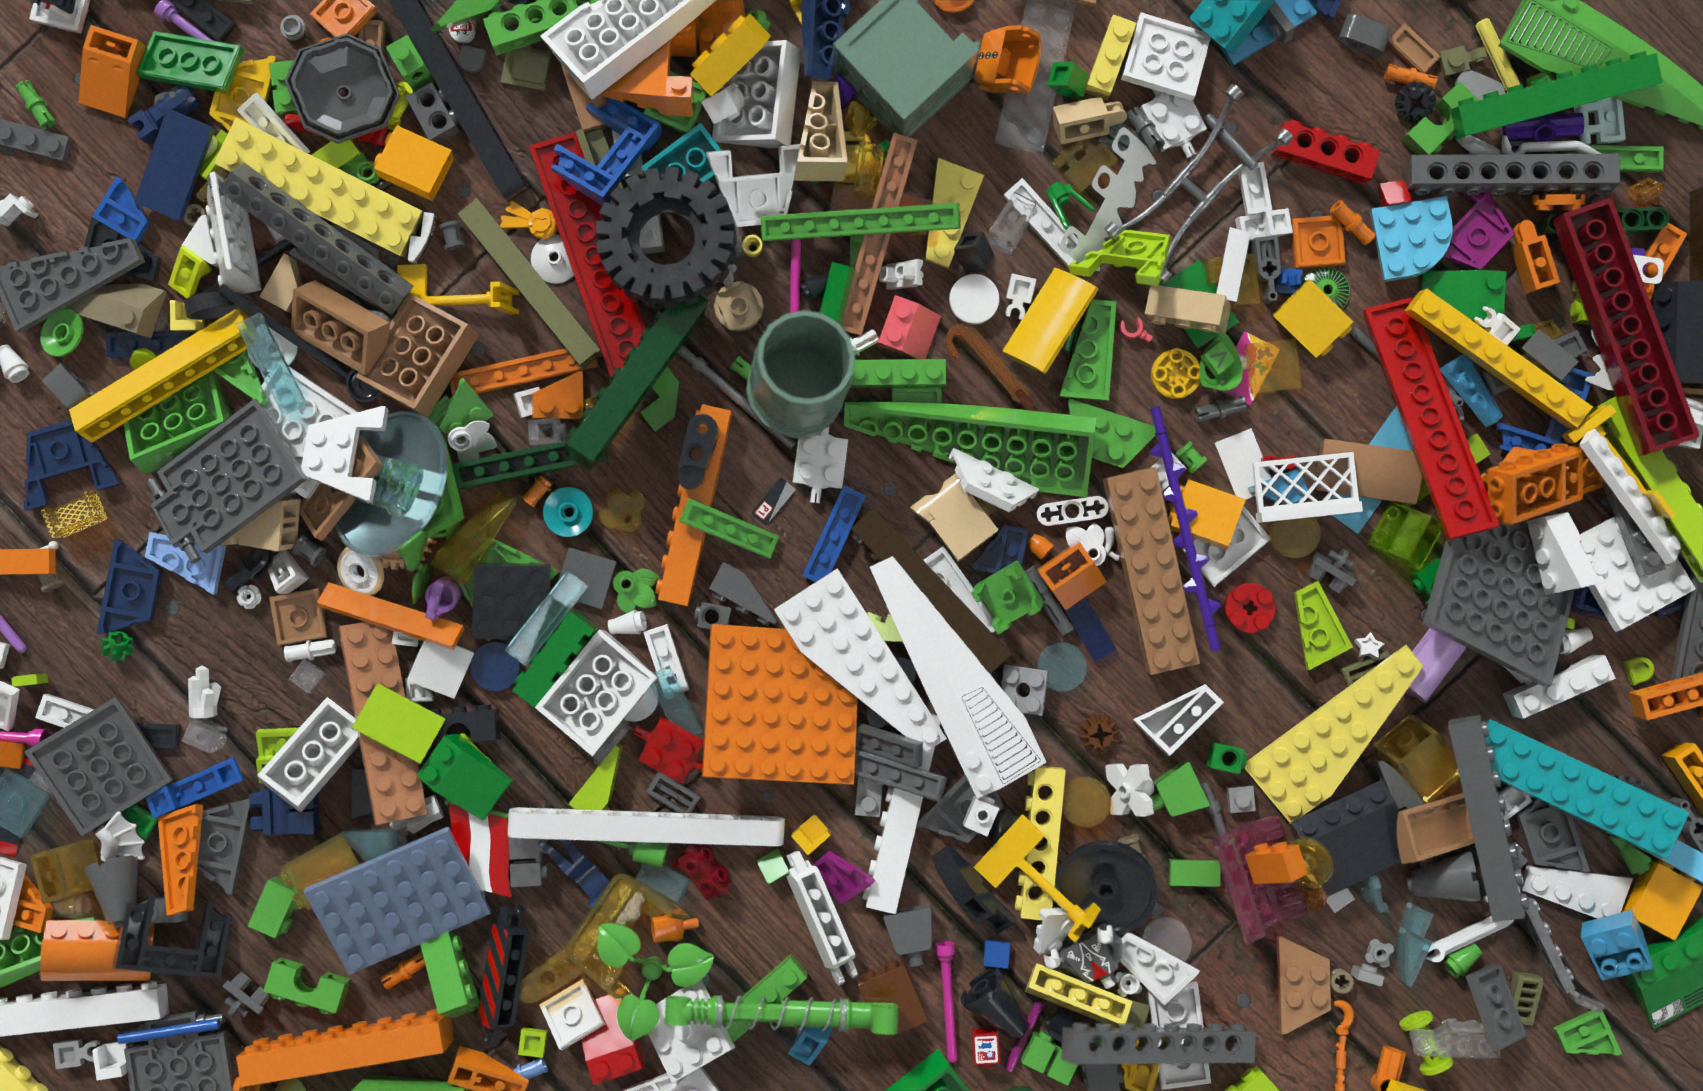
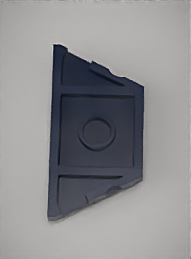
[96,539,163,634]

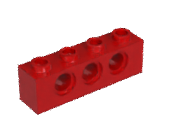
[1271,120,1380,185]

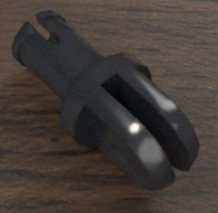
[224,548,273,592]

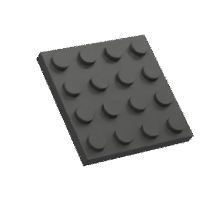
[25,696,173,836]

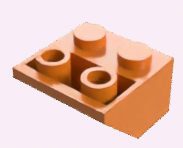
[1037,541,1107,610]

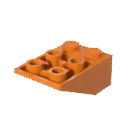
[78,25,147,119]

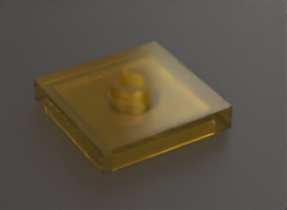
[1245,338,1302,394]

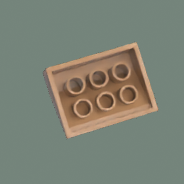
[356,293,479,418]

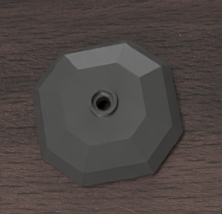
[285,33,400,144]

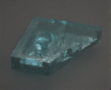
[1361,874,1389,913]

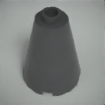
[1406,851,1480,902]
[84,855,139,929]

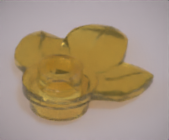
[597,489,645,532]

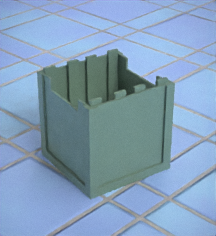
[833,0,980,137]

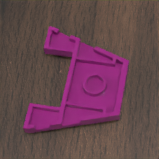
[1442,178,1515,270]

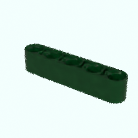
[1538,207,1669,238]

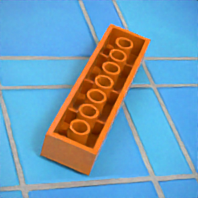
[236,1009,454,1087]

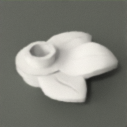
[448,421,497,462]
[1063,523,1106,566]

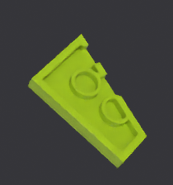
[1294,581,1353,670]

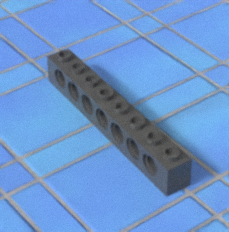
[1407,154,1620,195]
[219,162,414,315]
[1062,1023,1256,1064]

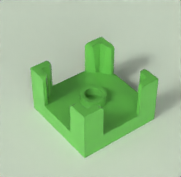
[643,71,709,136]
[971,560,1044,634]

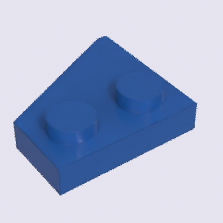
[92,176,151,243]

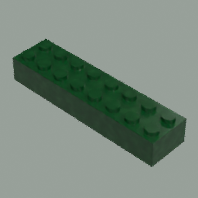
[564,295,710,471]

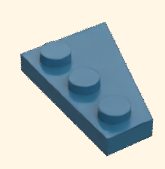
[1439,354,1503,427]

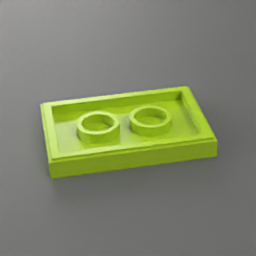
[351,683,445,764]

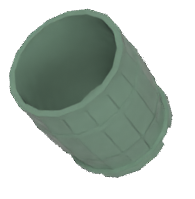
[746,310,855,439]

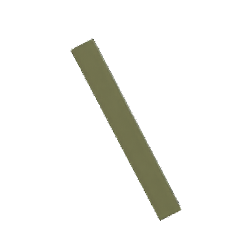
[458,198,602,369]

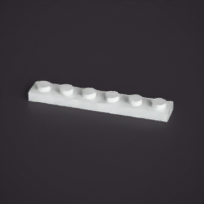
[1580,429,1681,564]

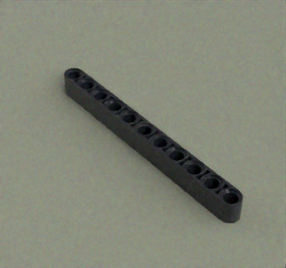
[388,0,529,202]

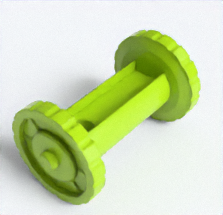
[1399,1011,1453,1076]

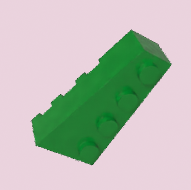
[512,611,600,709]

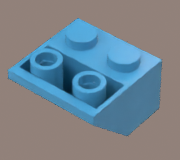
[1581,910,1653,981]

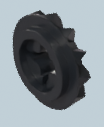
[1395,82,1436,123]

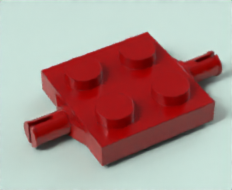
[633,717,704,784]

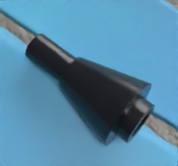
[800,274,829,301]

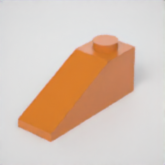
[447,1046,529,1091]

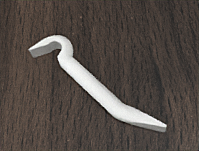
[1502,135,1601,154]

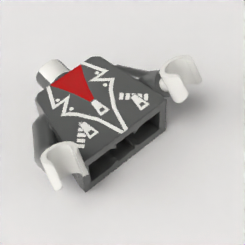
[1044,923,1122,989]

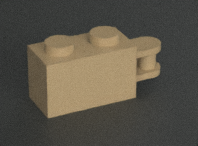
[1053,96,1127,144]

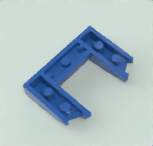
[551,97,662,206]
[1495,368,1594,453]

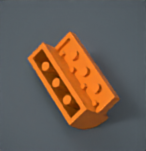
[40,920,155,981]

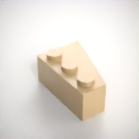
[1145,285,1231,335]

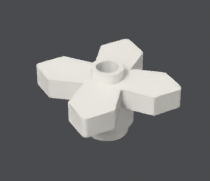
[1106,764,1154,816]

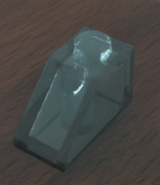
[342,828,399,862]

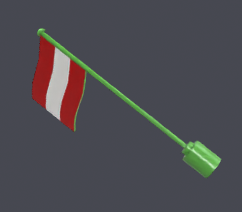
[444,798,668,898]

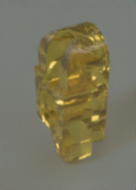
[519,945,587,1003]

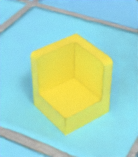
[170,300,204,333]

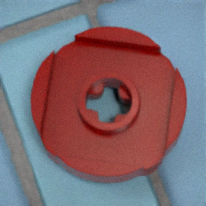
[1224,583,1275,633]

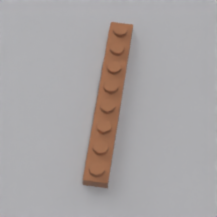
[841,133,918,335]

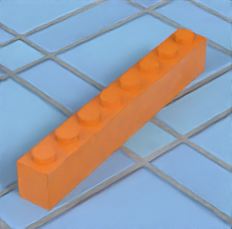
[655,404,733,606]

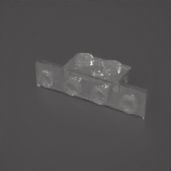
[1409,1018,1501,1060]

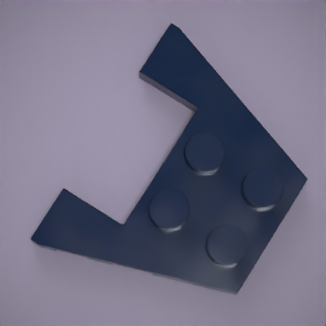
[23,420,122,511]

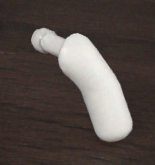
[1104,527,1120,561]

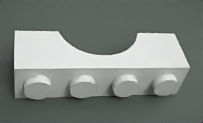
[1503,654,1615,719]

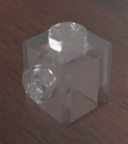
[182,718,228,753]

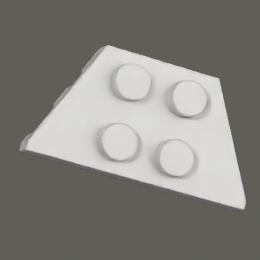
[949,448,1039,512]

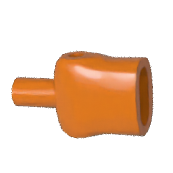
[651,912,699,944]

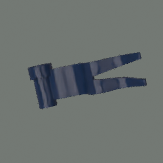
[537,839,626,917]

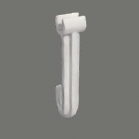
[1421,895,1514,962]

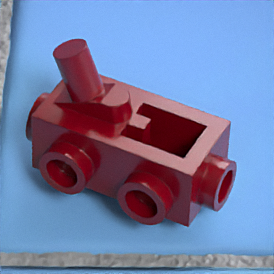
[672,844,731,900]

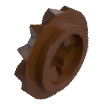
[1080,714,1120,755]

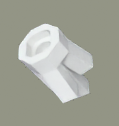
[188,666,221,718]
[390,795,444,834]

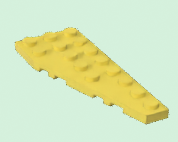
[1245,645,1423,824]

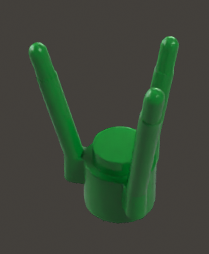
[1045,181,1095,235]

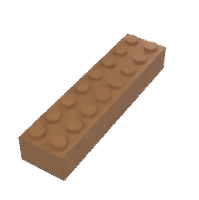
[1103,467,1200,675]

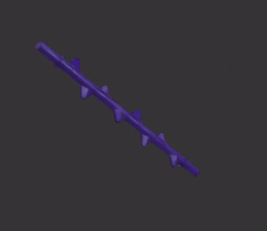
[1150,406,1221,652]

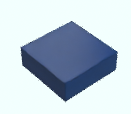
[983,939,1010,968]

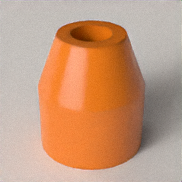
[1027,534,1054,561]

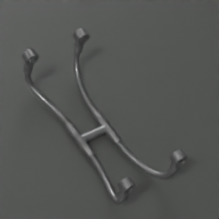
[1104,84,1294,282]

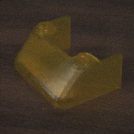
[566,874,690,999]

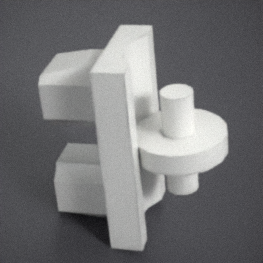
[879,259,924,290]

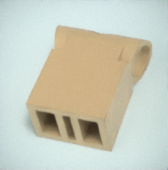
[909,473,998,562]
[220,497,301,551]

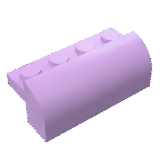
[1405,628,1467,703]

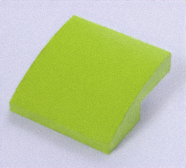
[256,727,300,783]

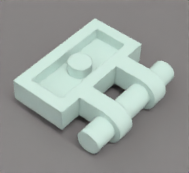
[1574,97,1626,145]

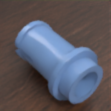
[513,1057,548,1079]

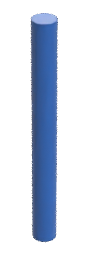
[117,1019,221,1045]

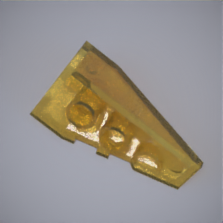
[430,492,518,585]

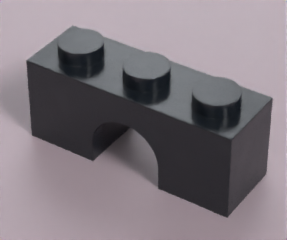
[428,704,501,745]

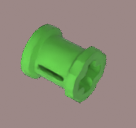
[1174,441,1207,474]

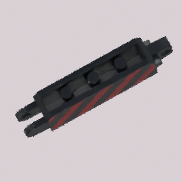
[476,906,529,1047]

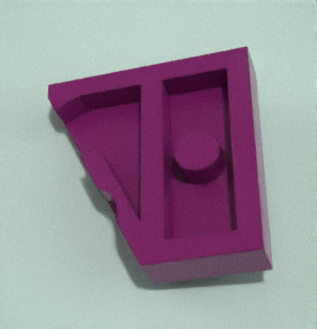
[811,851,875,905]

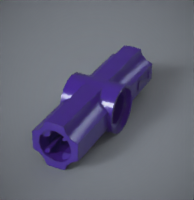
[1502,113,1585,142]

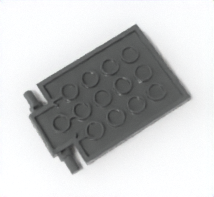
[147,398,307,564]
[123,1010,234,1091]

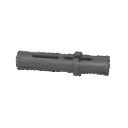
[1025,565,1075,636]

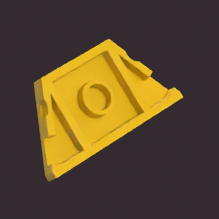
[209,56,278,131]

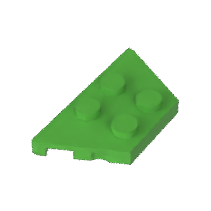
[1067,398,1156,469]

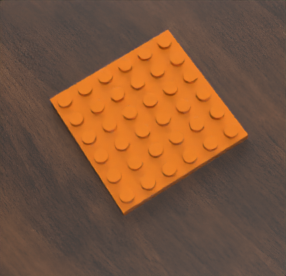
[702,624,858,785]

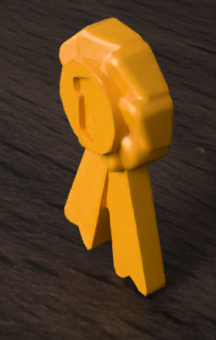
[500,201,557,240]

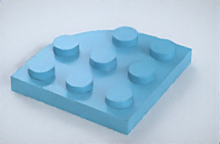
[1370,196,1452,283]

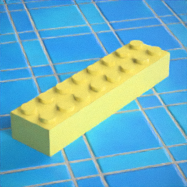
[214,118,424,258]

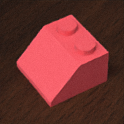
[878,295,941,359]

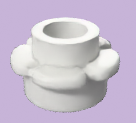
[237,585,262,609]

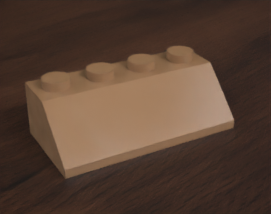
[291,280,390,375]

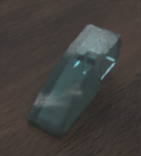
[1397,902,1434,988]

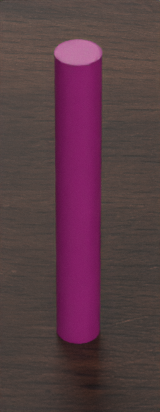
[1004,999,1045,1072]

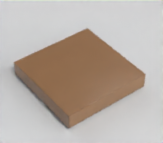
[269,588,329,646]

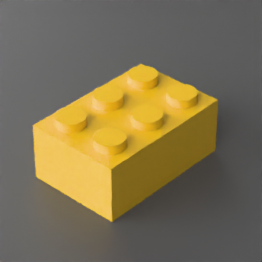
[690,14,770,97]

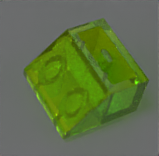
[1366,501,1443,571]

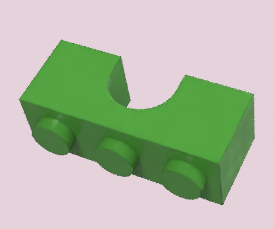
[1401,82,1479,155]
[263,957,351,1015]

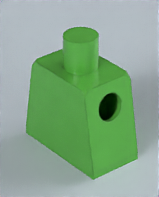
[386,35,436,92]
[1150,760,1210,817]

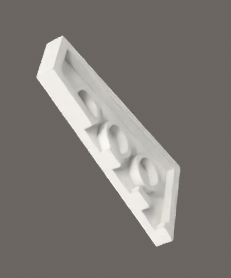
[1519,865,1633,919]

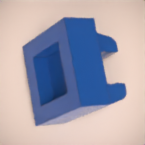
[1274,268,1302,295]

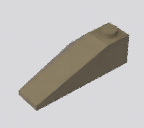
[64,283,167,338]

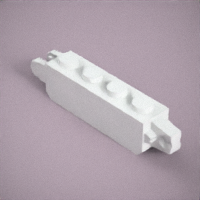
[786,851,858,986]

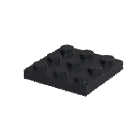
[472,563,551,639]

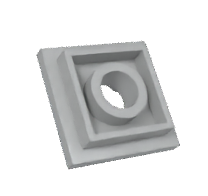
[1001,664,1049,716]

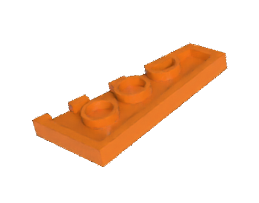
[158,804,203,916]

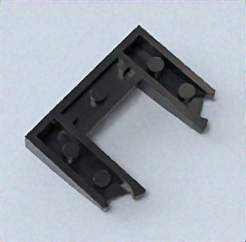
[112,895,232,979]

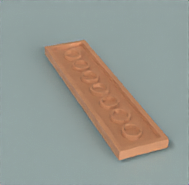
[338,622,427,825]

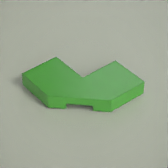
[640,367,680,433]

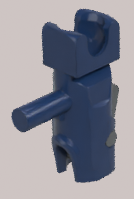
[128,85,201,144]

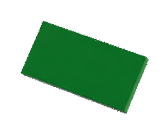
[136,31,245,93]

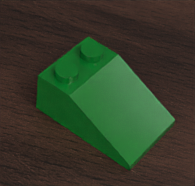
[1421,270,1506,325]
[416,733,513,820]

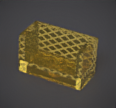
[41,491,108,538]

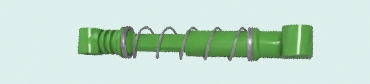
[665,995,899,1034]

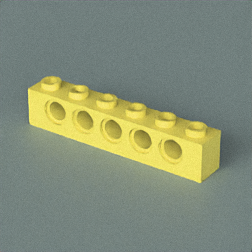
[1015,766,1066,920]

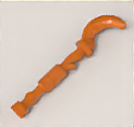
[1334,1000,1354,1091]

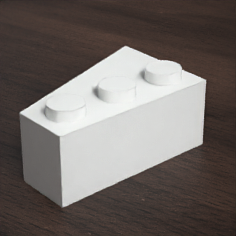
[1527,512,1605,595]
[1133,684,1224,756]

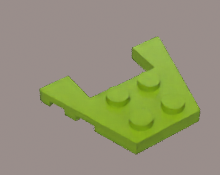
[1069,230,1171,286]

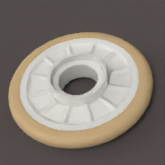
[337,546,384,596]

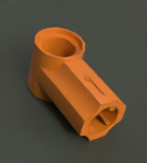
[1371,1046,1406,1091]

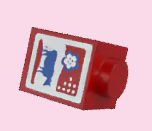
[971,1027,1000,1068]

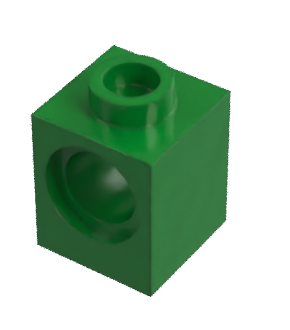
[1047,62,1089,98]
[1206,741,1247,774]

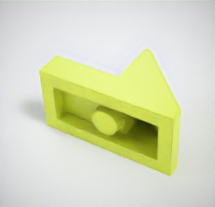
[168,246,213,298]

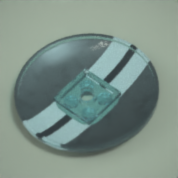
[335,411,448,557]

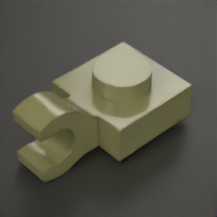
[1438,46,1487,78]

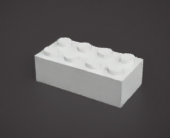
[257,697,360,813]

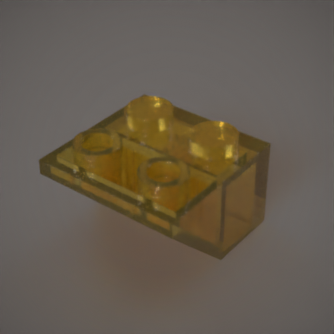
[30,838,99,904]

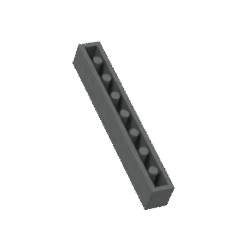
[1448,715,1529,922]

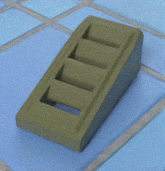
[1510,971,1544,1025]

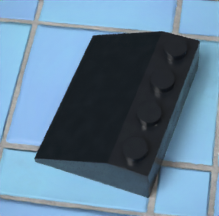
[1653,280,1703,385]
[1290,780,1402,897]

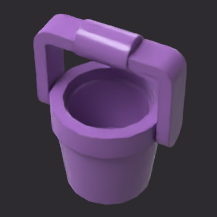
[425,576,463,621]

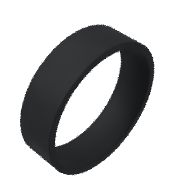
[184,291,241,320]

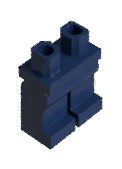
[249,788,320,835]

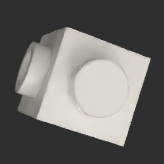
[701,82,745,124]
[963,795,999,836]

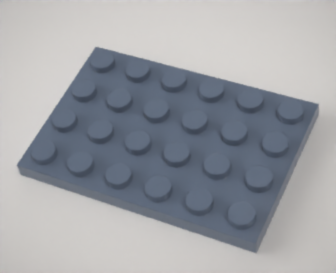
[304,826,491,975]

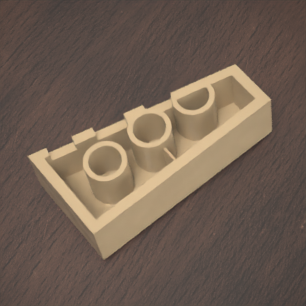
[794,81,848,181]

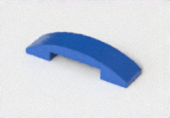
[145,757,244,818]

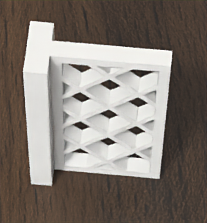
[1252,452,1363,523]

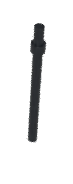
[217,283,350,380]

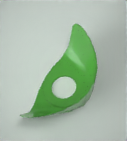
[1199,333,1243,391]

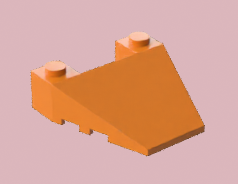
[599,17,698,117]

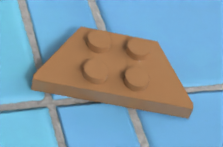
[1277,936,1331,1034]

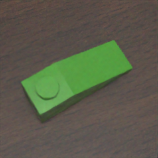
[430,0,503,33]

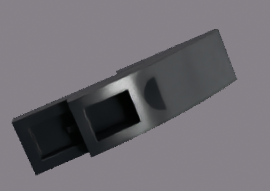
[931,845,1017,934]

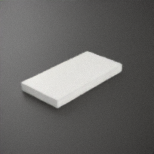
[924,546,995,633]
[1147,982,1211,1090]

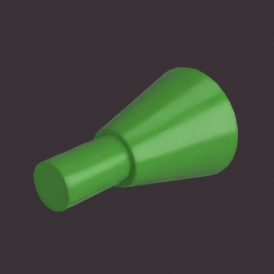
[1608,836,1652,875]

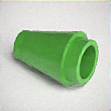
[1443,943,1482,978]

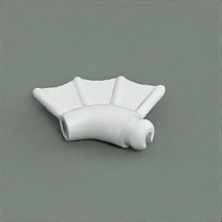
[95,812,145,862]

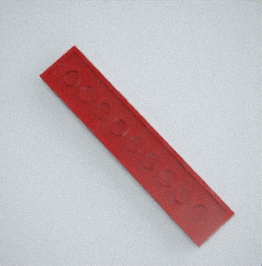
[529,132,646,377]
[1363,297,1499,541]

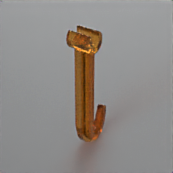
[946,323,1029,404]

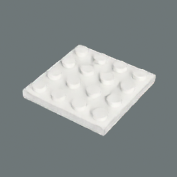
[252,360,358,499]
[1580,516,1696,632]

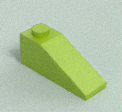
[569,743,623,811]

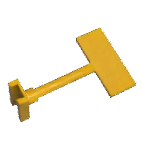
[397,264,519,315]
[1561,404,1676,518]
[974,814,1101,942]

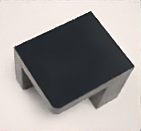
[954,232,994,273]
[1046,1007,1081,1043]

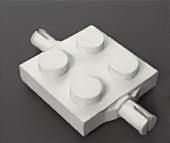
[1140,89,1207,159]
[792,427,848,504]

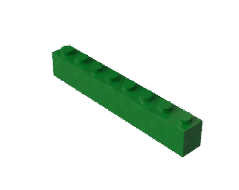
[1450,51,1663,138]

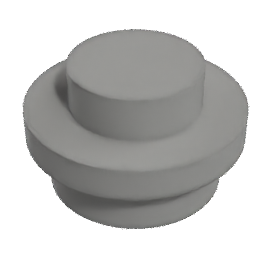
[280,15,306,41]

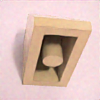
[260,253,303,314]

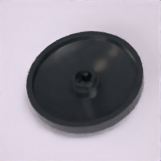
[1055,840,1157,935]

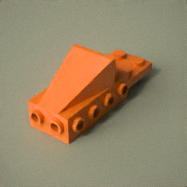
[1488,437,1608,525]

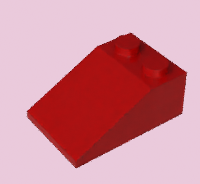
[581,990,645,1085]

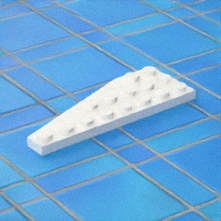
[774,568,947,752]

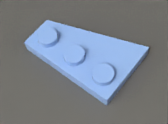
[145,532,226,595]

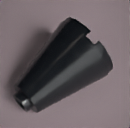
[960,969,1027,1039]

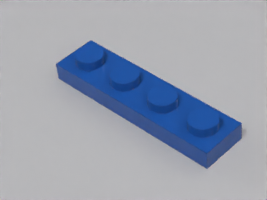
[802,486,866,582]

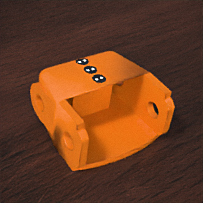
[975,25,1041,95]

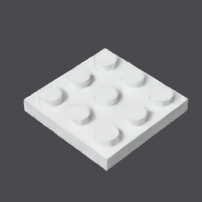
[1121,13,1211,101]
[648,980,735,1083]

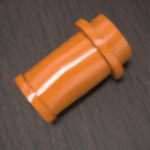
[522,475,553,507]

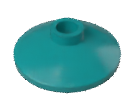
[543,487,593,537]

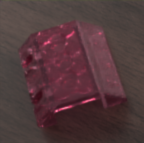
[1213,815,1309,945]

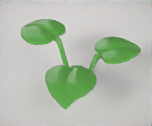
[386,497,463,605]
[597,923,714,1041]

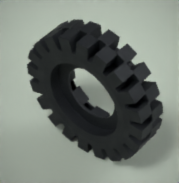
[596,167,737,309]

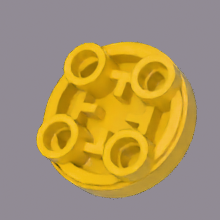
[1151,348,1200,399]

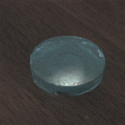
[1037,642,1087,692]

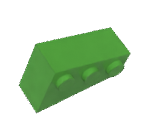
[420,932,480,1018]

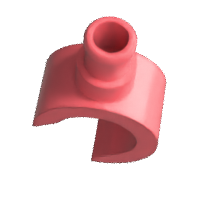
[1119,317,1153,343]

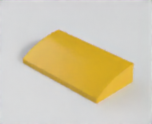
[1003,268,1099,374]

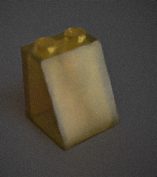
[1373,713,1460,803]
[279,833,359,912]

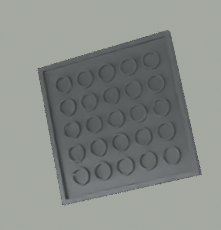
[1423,519,1575,687]

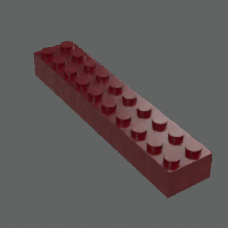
[1553,197,1700,457]

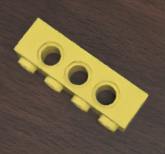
[1025,964,1132,1028]

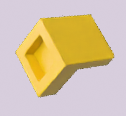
[792,814,831,855]

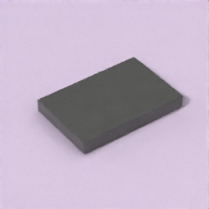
[1466,962,1527,1051]

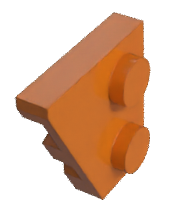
[532,371,583,420]
[13,875,54,933]

